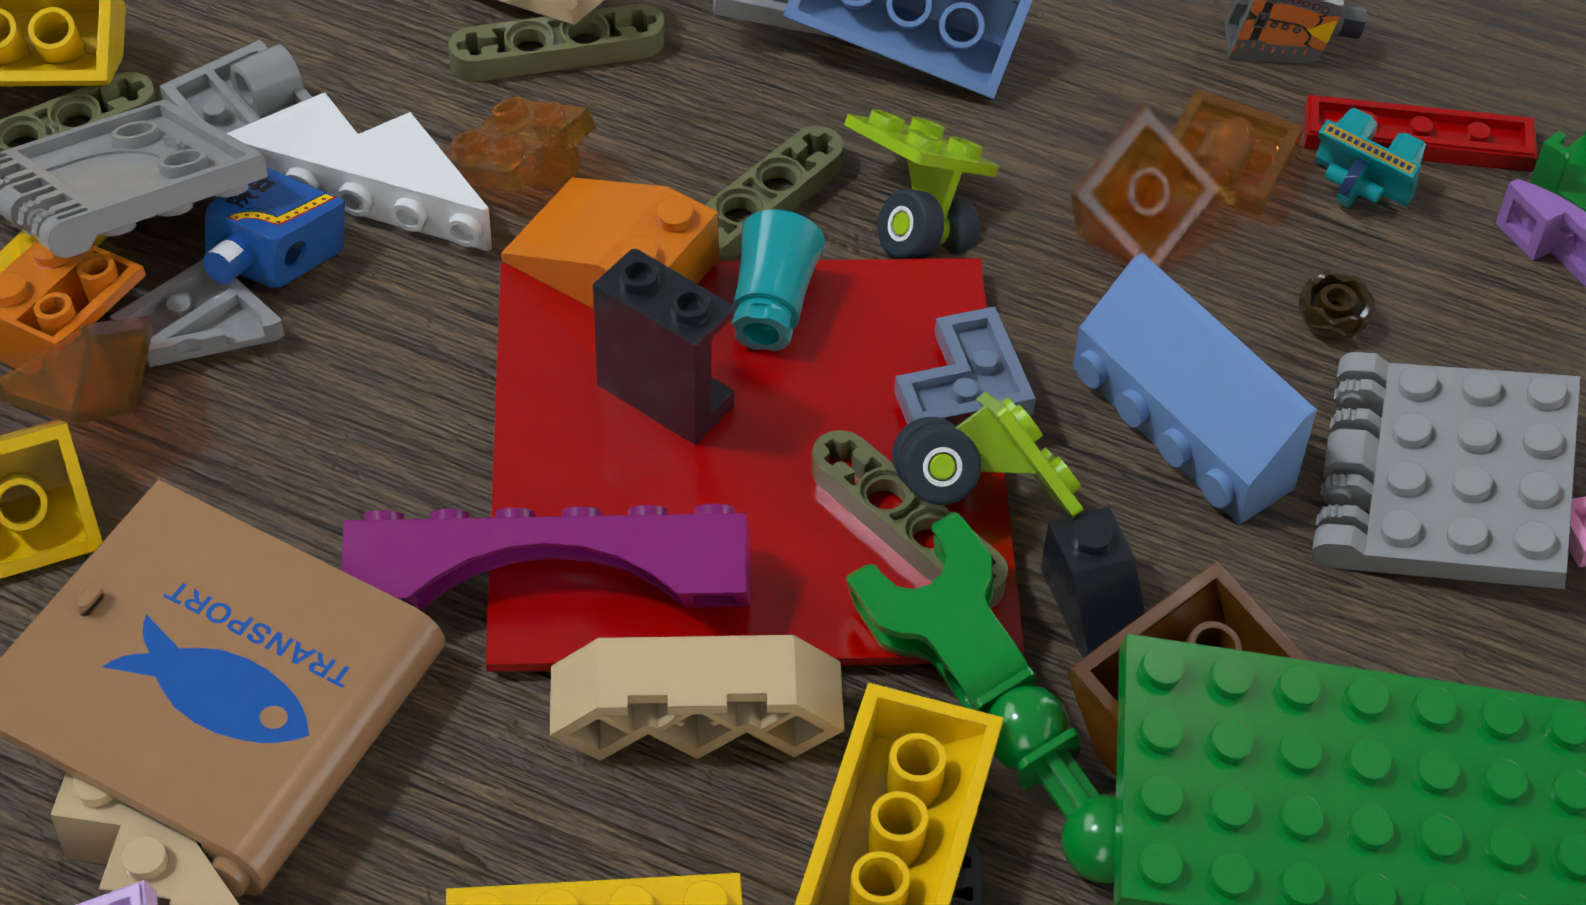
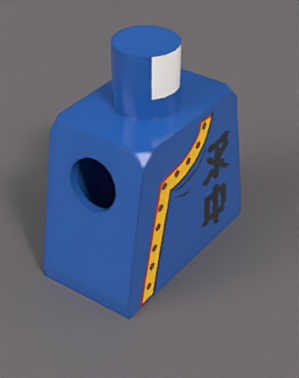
[203,167,345,288]

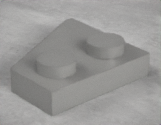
[109,259,285,367]

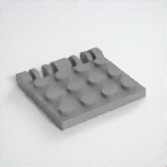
[0,99,268,258]
[1312,352,1580,589]

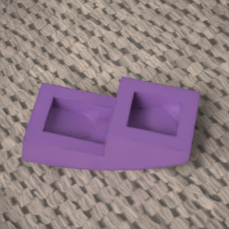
[1495,179,1586,287]

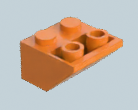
[0,240,146,377]

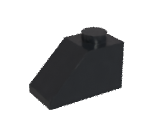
[1040,507,1145,658]

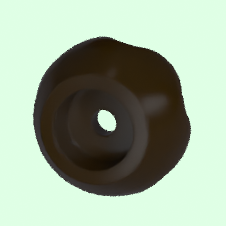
[1299,271,1375,340]

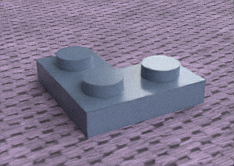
[894,306,1036,427]

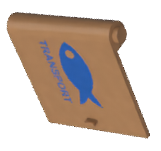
[0,479,446,897]

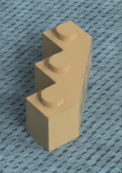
[550,635,845,761]
[50,772,239,905]

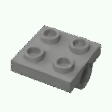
[160,40,312,133]

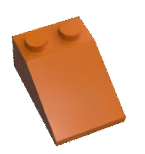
[501,177,719,309]

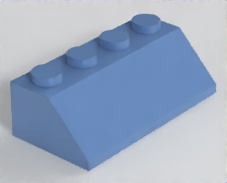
[783,0,1033,99]
[1073,253,1317,525]

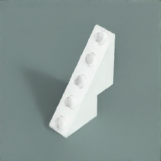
[227,92,492,251]

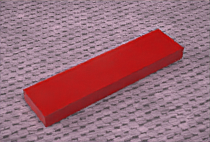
[1304,95,1537,172]

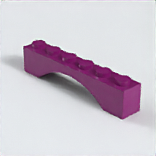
[342,504,751,611]

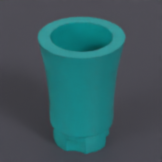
[732,209,825,351]

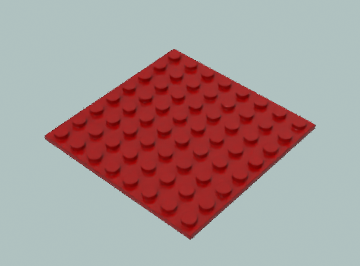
[486,258,1025,672]

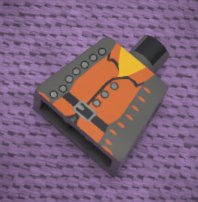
[1225,0,1366,64]

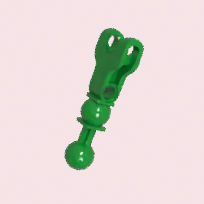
[846,512,1116,884]

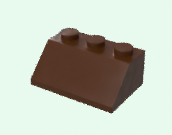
[1067,561,1309,776]

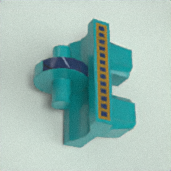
[1315,108,1426,208]

